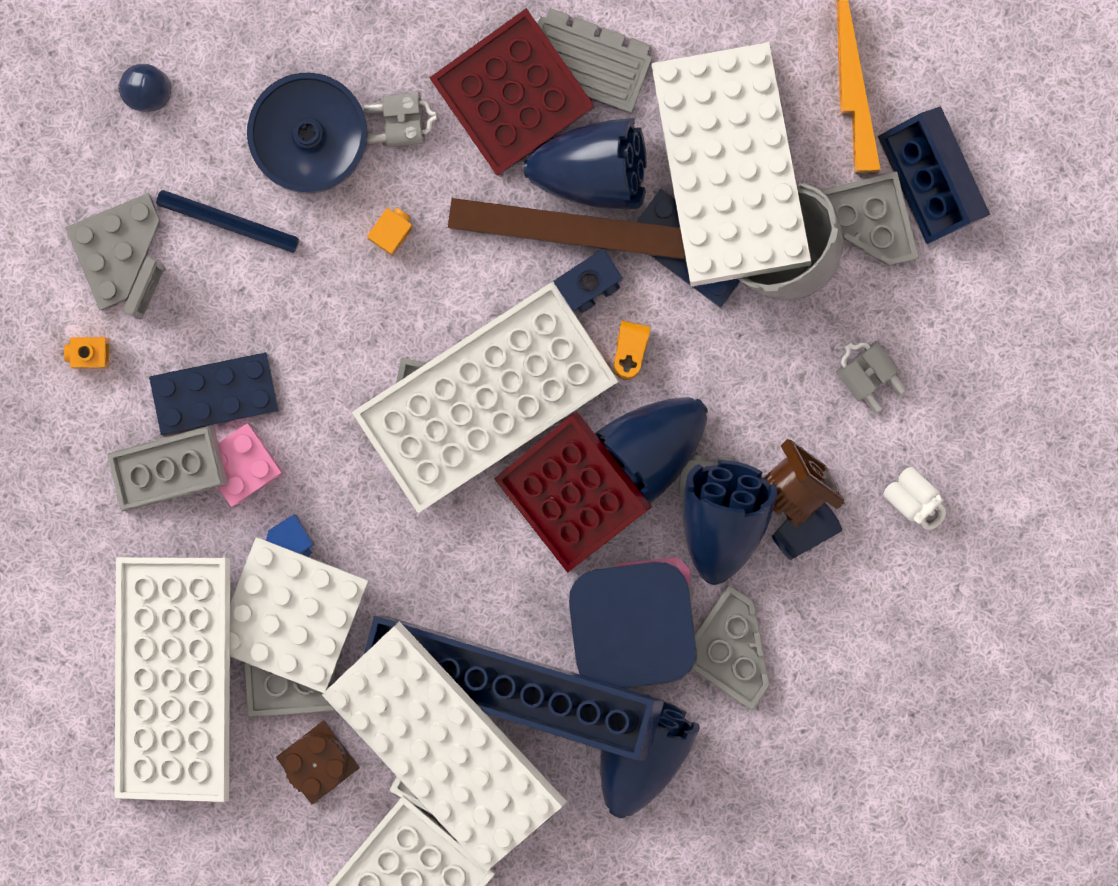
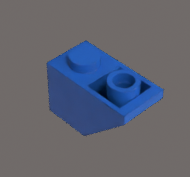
[266,514,315,556]

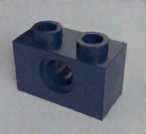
[553,248,623,314]

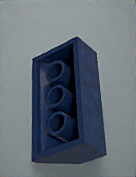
[878,106,990,244]

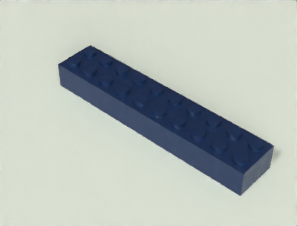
[364,616,664,761]

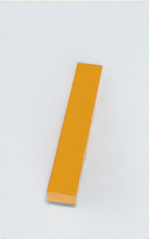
[836,0,881,174]

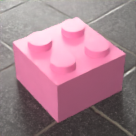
[218,423,284,507]

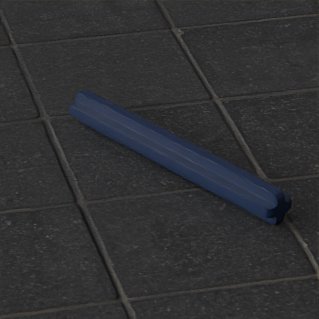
[156,190,299,253]

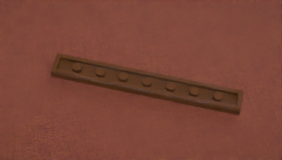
[447,198,685,260]

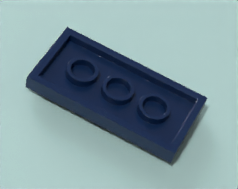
[636,189,740,308]
[149,352,279,435]

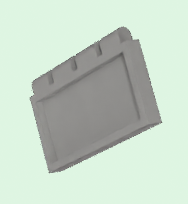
[538,8,652,114]

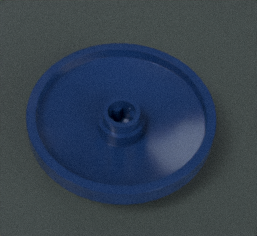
[247,72,368,193]

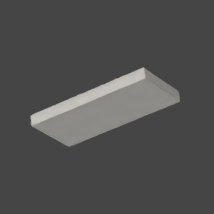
[107,425,228,512]

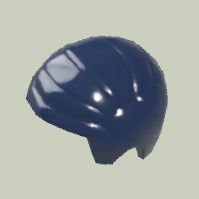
[118,64,172,112]

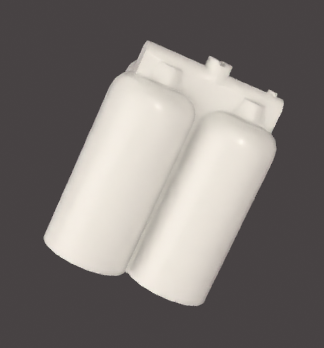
[884,467,946,530]

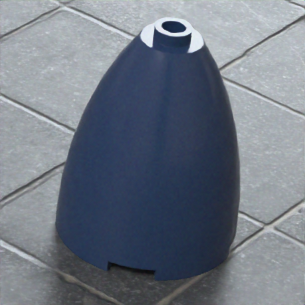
[523,118,647,209]
[595,397,708,504]
[683,460,777,585]
[600,701,700,818]

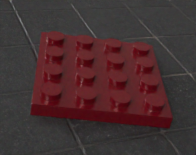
[429,8,595,176]
[494,411,652,573]

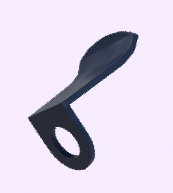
[771,503,842,560]

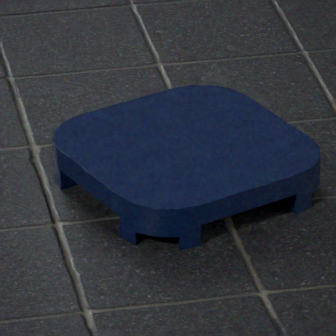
[569,562,697,688]

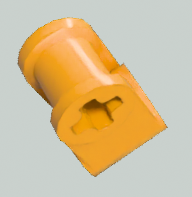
[614,320,651,380]

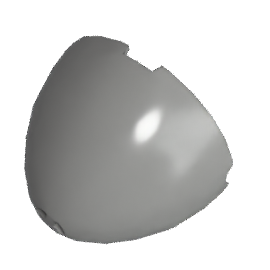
[737,183,844,300]

